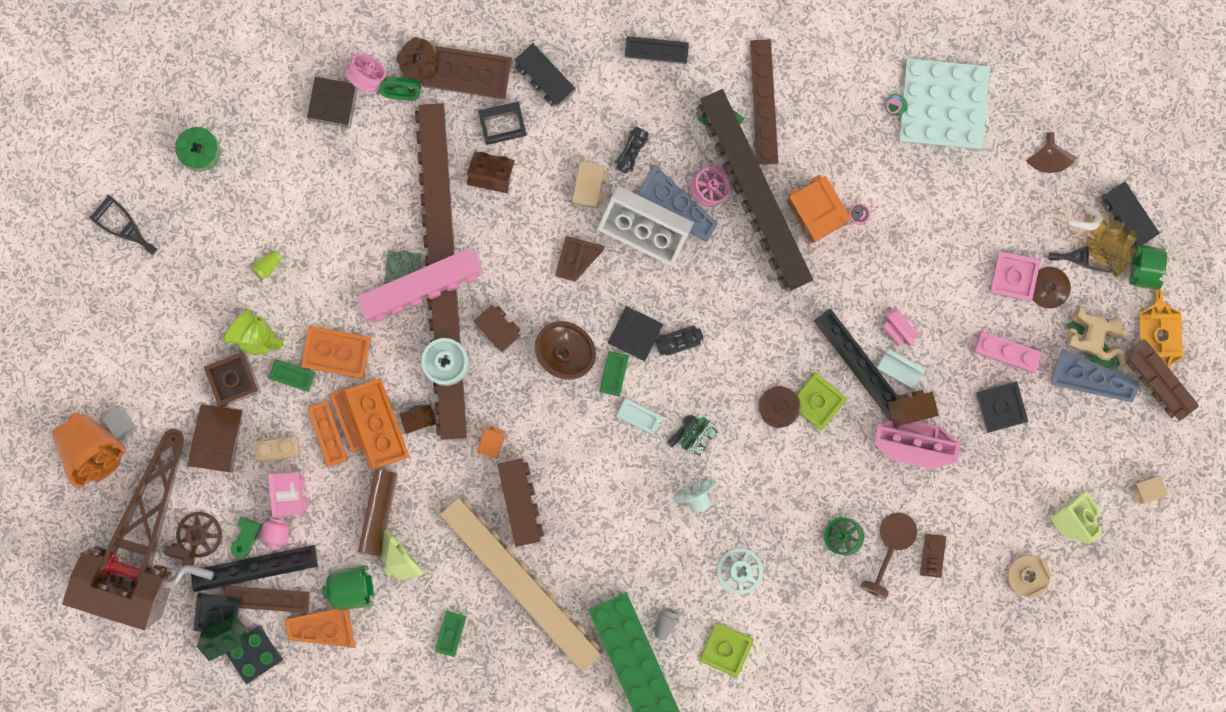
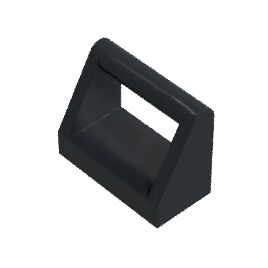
[478,101,527,145]

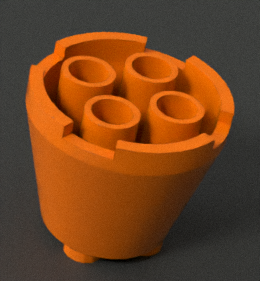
[52,412,126,488]

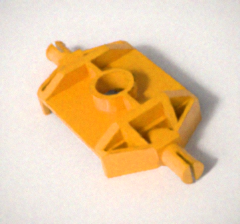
[1138,290,1183,366]

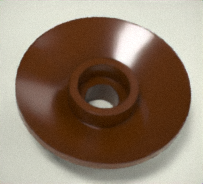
[1032,267,1071,309]

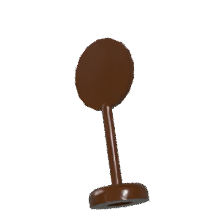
[860,513,917,599]

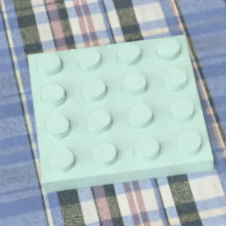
[899,58,990,150]

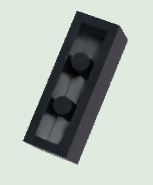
[515,43,576,108]
[1101,181,1160,249]

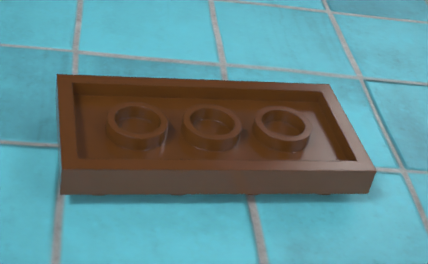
[423,46,512,100]

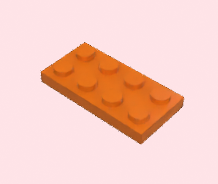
[342,378,410,471]

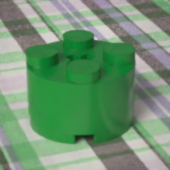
[175,127,221,172]
[1129,245,1167,290]

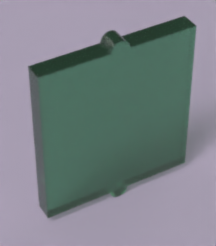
[385,250,422,284]

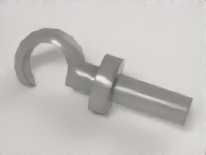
[393,400,425,410]

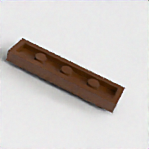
[225,586,310,613]

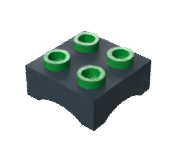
[226,625,283,685]

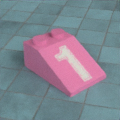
[268,472,308,517]

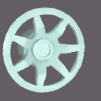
[673,479,716,513]
[717,548,763,594]

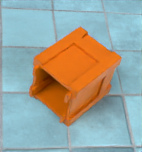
[787,174,851,244]

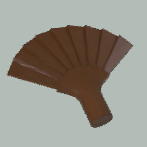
[1026,132,1077,173]

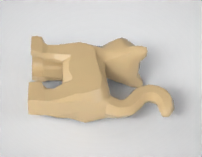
[1066,307,1128,366]

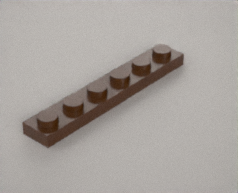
[750,39,779,165]

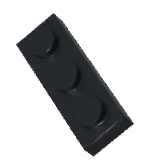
[625,36,689,64]

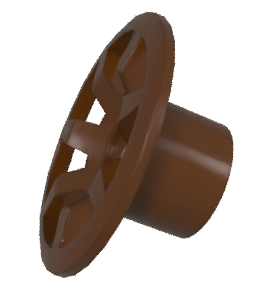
[176,512,222,558]

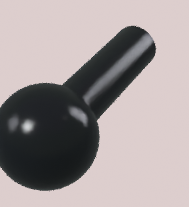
[666,415,699,448]

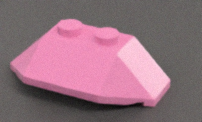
[874,420,960,469]

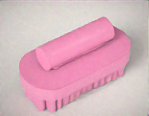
[882,308,919,346]

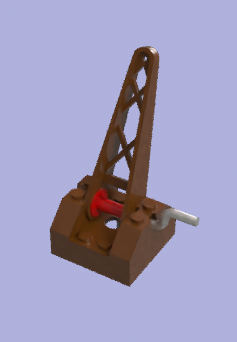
[62,429,214,631]

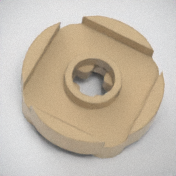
[1008,555,1051,597]

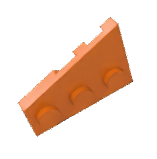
[285,609,356,648]

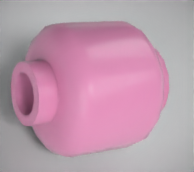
[260,518,290,550]

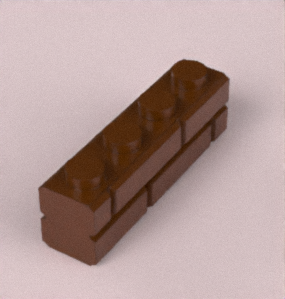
[1125,339,1199,421]

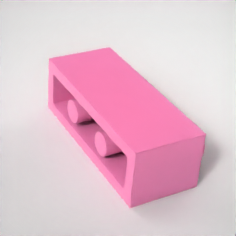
[972,331,1042,374]

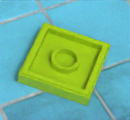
[797,372,848,431]
[699,622,755,678]

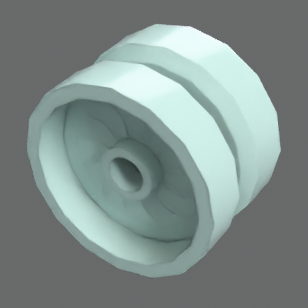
[421,338,469,386]

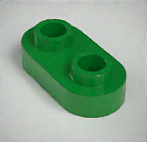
[379,76,421,101]

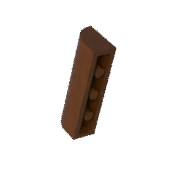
[358,469,398,556]

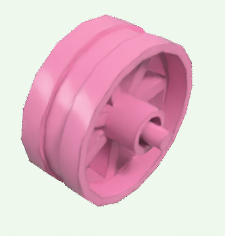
[345,54,386,92]
[690,166,730,207]

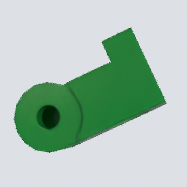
[230,517,262,558]

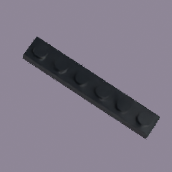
[814,308,898,421]
[191,545,318,592]

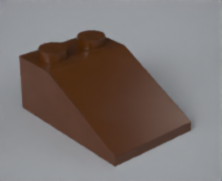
[188,404,243,473]

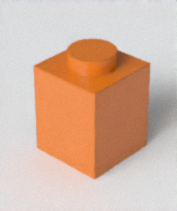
[477,426,506,459]

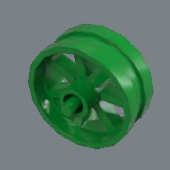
[824,517,865,556]

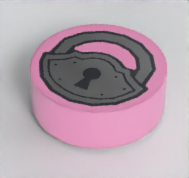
[849,203,871,225]

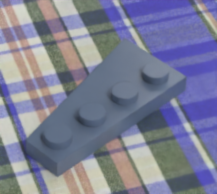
[638,164,718,243]
[1051,348,1139,403]

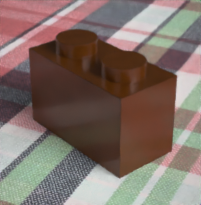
[473,305,521,353]
[888,390,939,427]

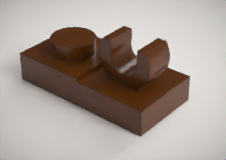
[920,534,947,578]

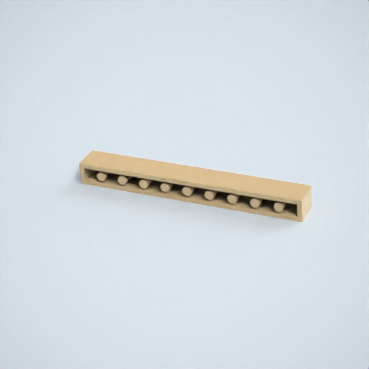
[440,498,601,672]

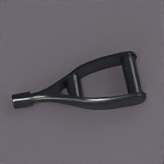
[89,194,158,256]
[1048,242,1124,273]

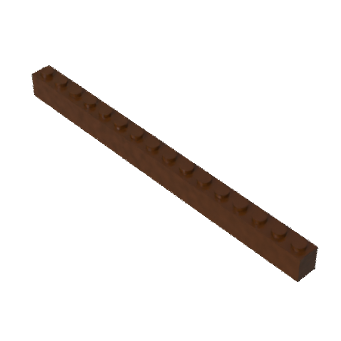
[415,103,467,440]

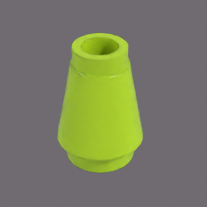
[251,250,282,280]

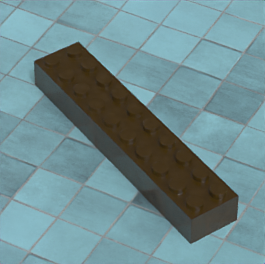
[696,88,813,292]

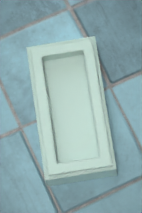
[616,398,663,435]

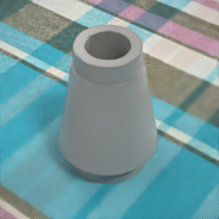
[655,607,679,641]

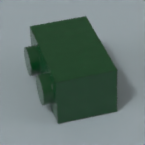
[197,615,247,661]

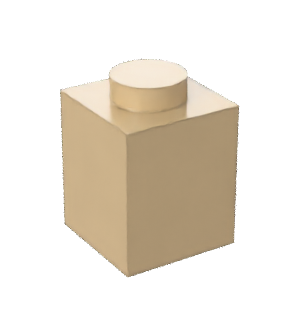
[1132,475,1168,504]

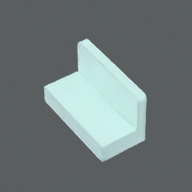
[877,350,926,389]

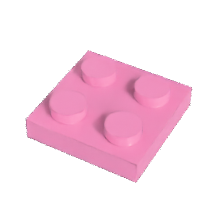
[990,251,1041,302]

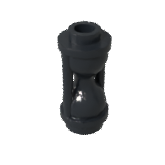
[614,126,649,174]
[655,325,704,356]

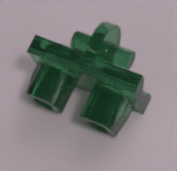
[679,415,718,456]

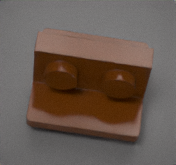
[467,151,515,194]

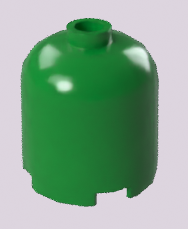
[322,565,374,610]

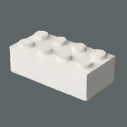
[597,186,694,267]

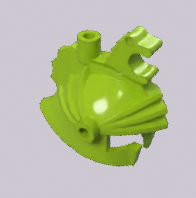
[223,308,285,356]

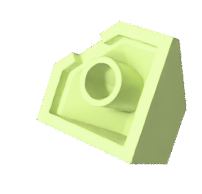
[1051,491,1102,544]
[380,528,423,581]

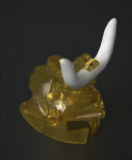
[1069,205,1139,277]

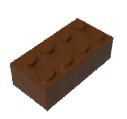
[497,458,544,547]

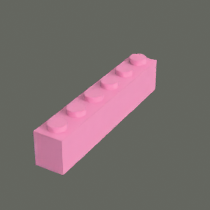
[357,249,484,323]

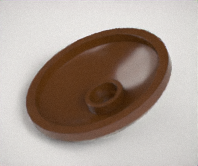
[535,321,596,380]

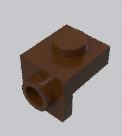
[399,405,436,434]
[163,543,195,566]

